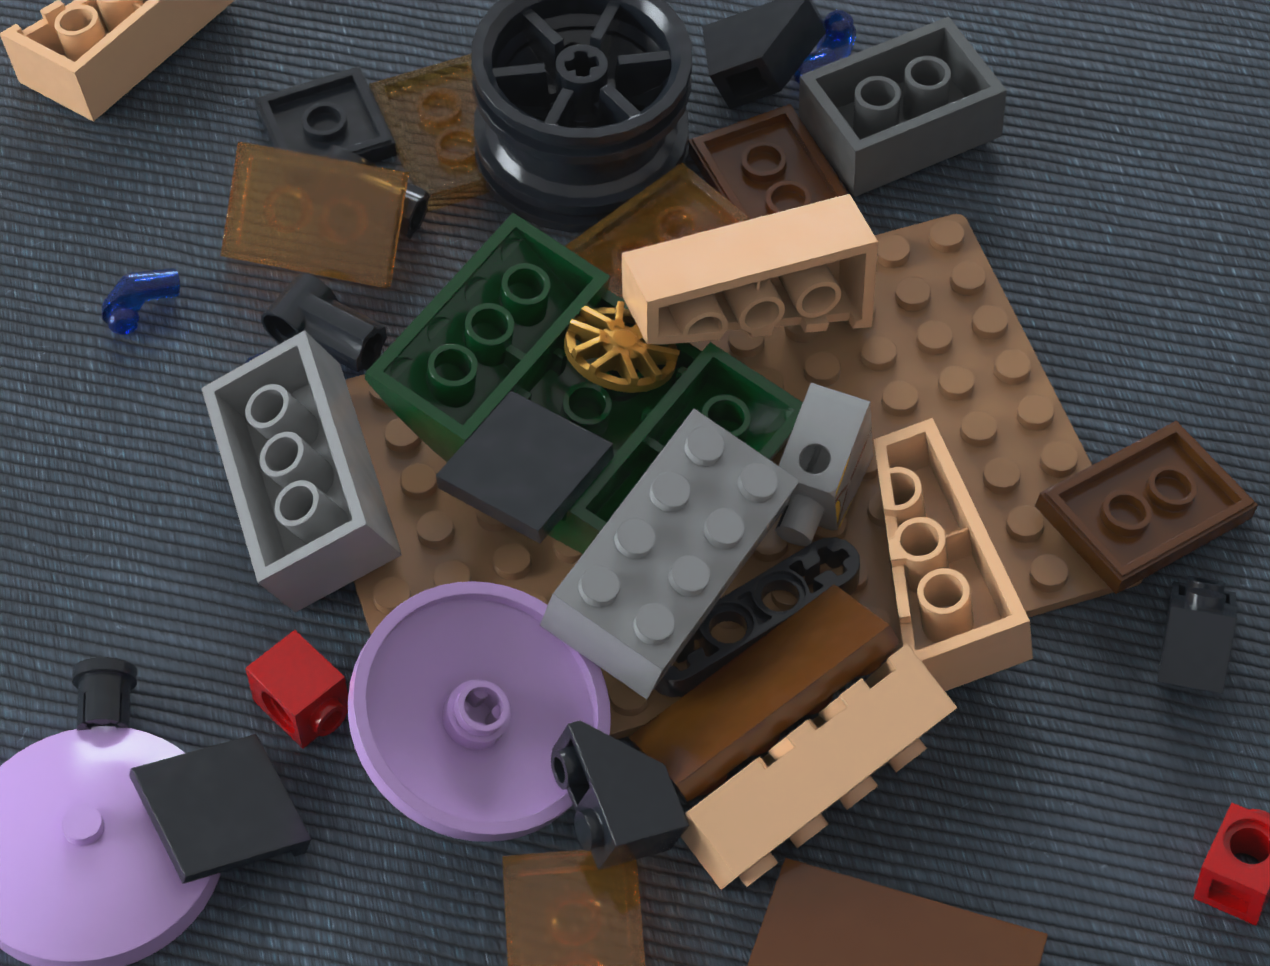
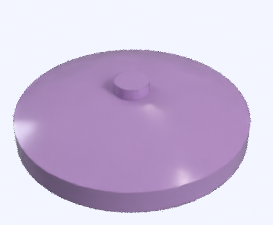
[348,581,611,842]
[0,726,221,966]

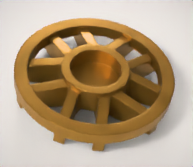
[564,301,680,393]

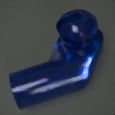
[794,10,856,84]
[102,268,180,335]

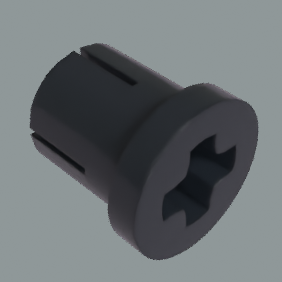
[72,657,138,730]

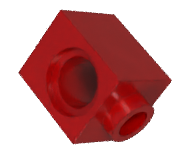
[245,630,348,749]
[1193,803,1270,926]

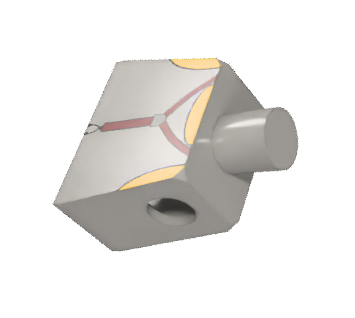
[775,383,873,546]

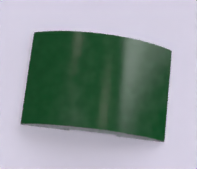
[365,213,803,554]

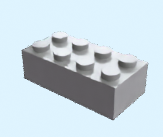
[201,330,402,612]
[540,409,800,699]

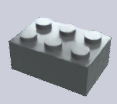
[799,16,1007,198]

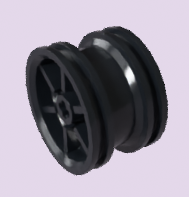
[471,0,692,232]

